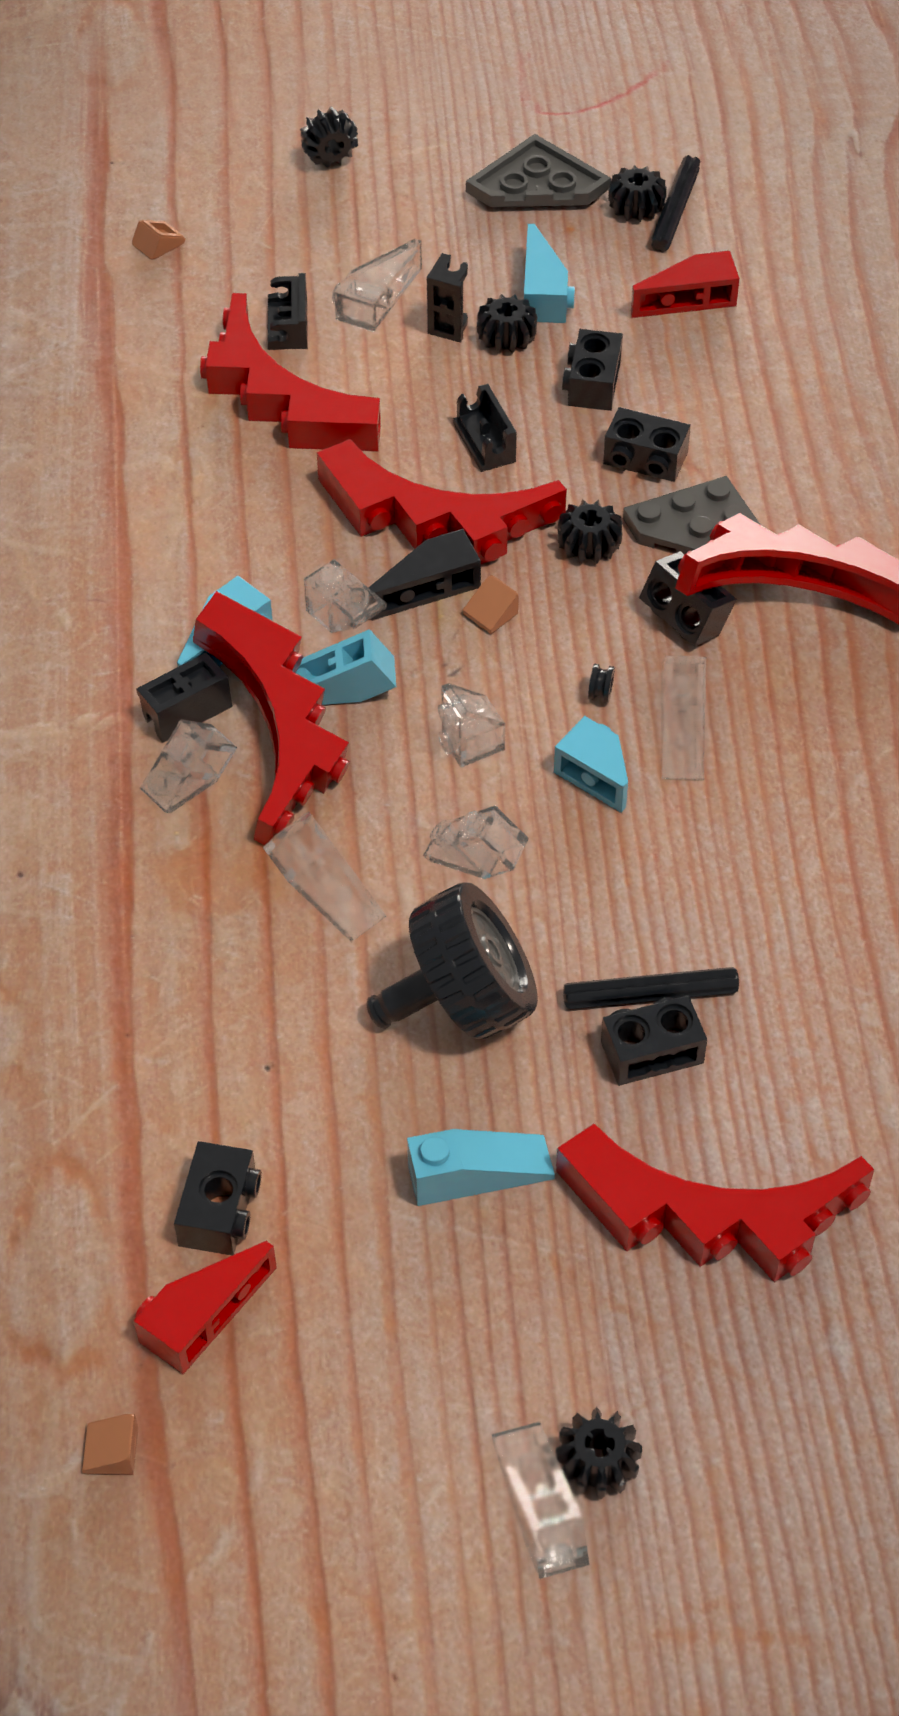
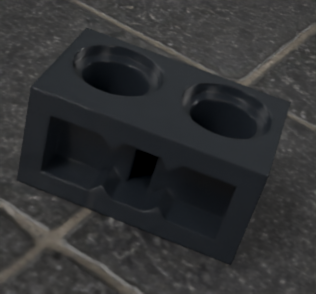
[562,329,623,411]
[603,407,691,482]
[639,551,737,646]
[601,995,707,1086]

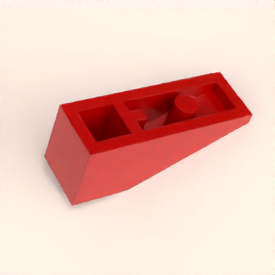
[631,251,740,318]
[134,1241,277,1375]

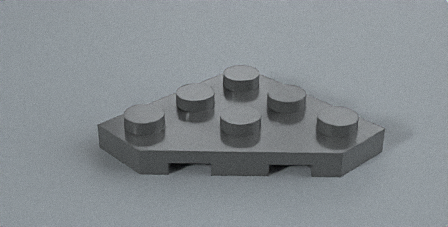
[466,134,611,207]
[623,476,761,555]

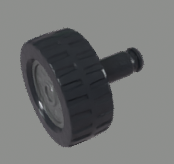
[366,882,538,1039]

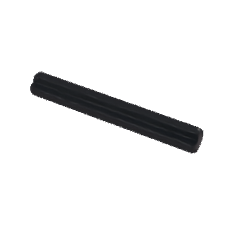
[651,155,701,252]
[563,967,739,1009]

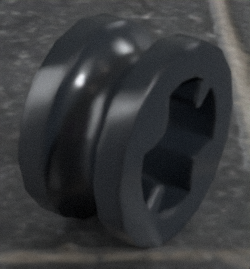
[588,663,615,702]

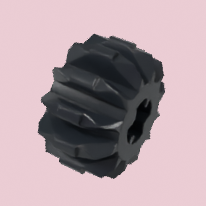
[300,106,359,168]
[608,165,667,222]
[477,294,537,353]
[557,499,622,564]
[555,1407,642,1500]

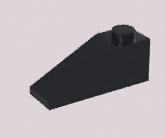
[367,529,481,621]

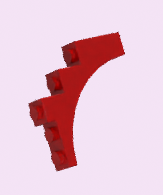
[200,293,381,452]
[317,439,567,565]
[675,513,899,624]
[193,591,350,847]
[556,1124,874,1283]

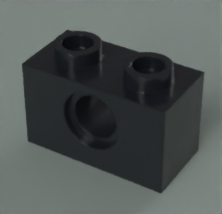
[174,1141,262,1256]

